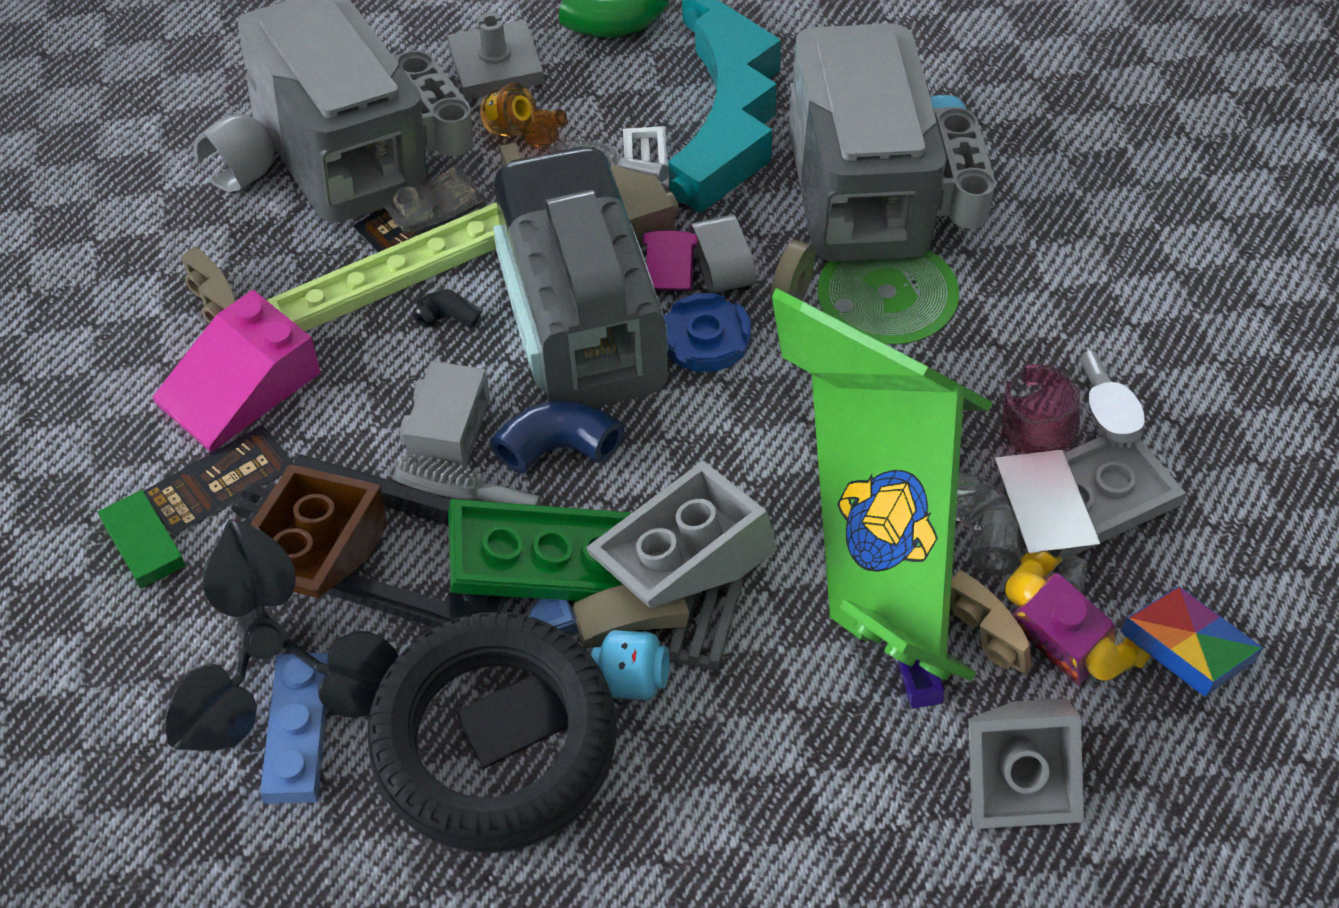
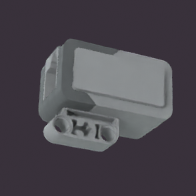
[238,0,473,222]
[788,24,995,262]

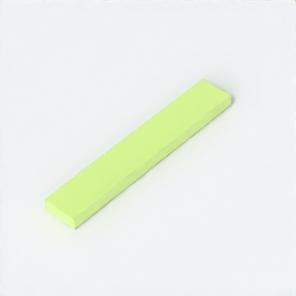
[267,202,500,331]

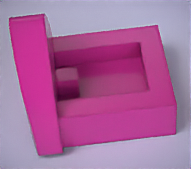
[643,231,698,292]

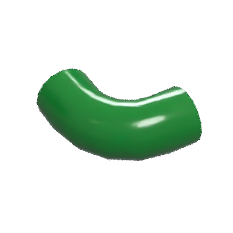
[559,0,670,38]

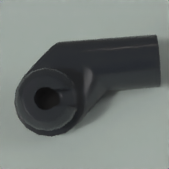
[413,289,483,329]

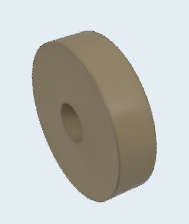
[770,240,815,310]

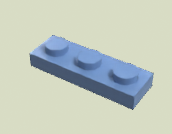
[260,653,328,804]

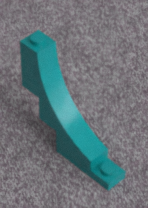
[668,0,781,214]

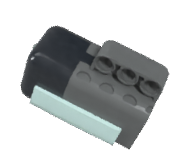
[493,146,668,407]

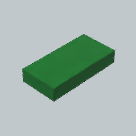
[97,490,186,589]

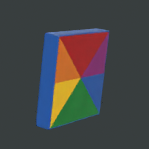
[1120,586,1263,697]

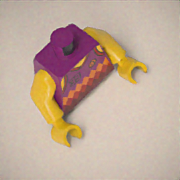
[1005,551,1151,686]

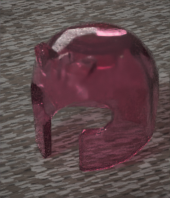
[1001,364,1080,454]

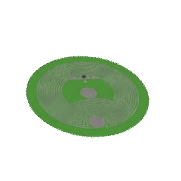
[817,250,959,344]

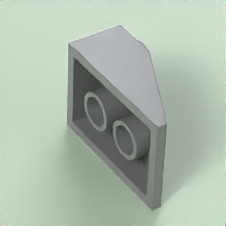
[586,460,777,608]

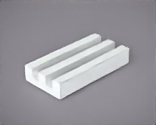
[623,126,669,192]

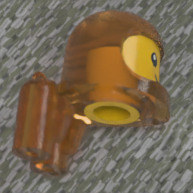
[480,82,568,147]

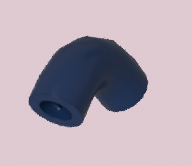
[490,401,625,473]

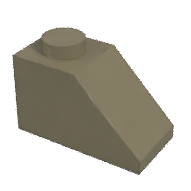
[610,165,679,248]

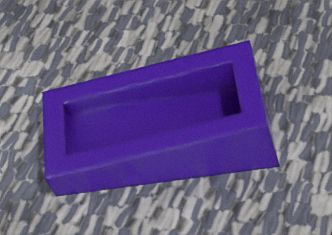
[898,659,944,709]

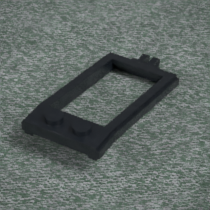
[231,454,508,628]

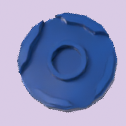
[664,293,751,372]

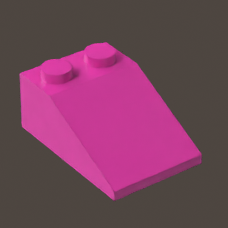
[152,290,321,453]

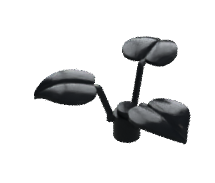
[165,519,399,751]

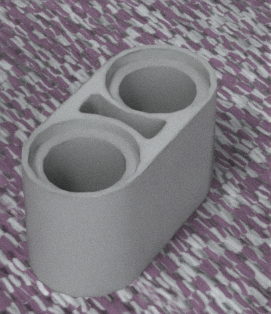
[689,214,756,294]

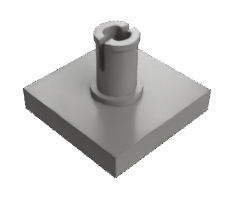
[447,12,545,100]

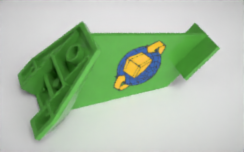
[772,288,993,681]

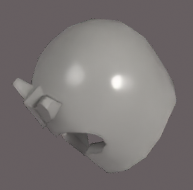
[193,114,275,192]

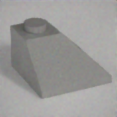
[968,698,1084,829]

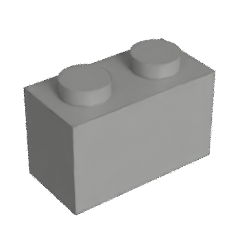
[400,361,490,472]

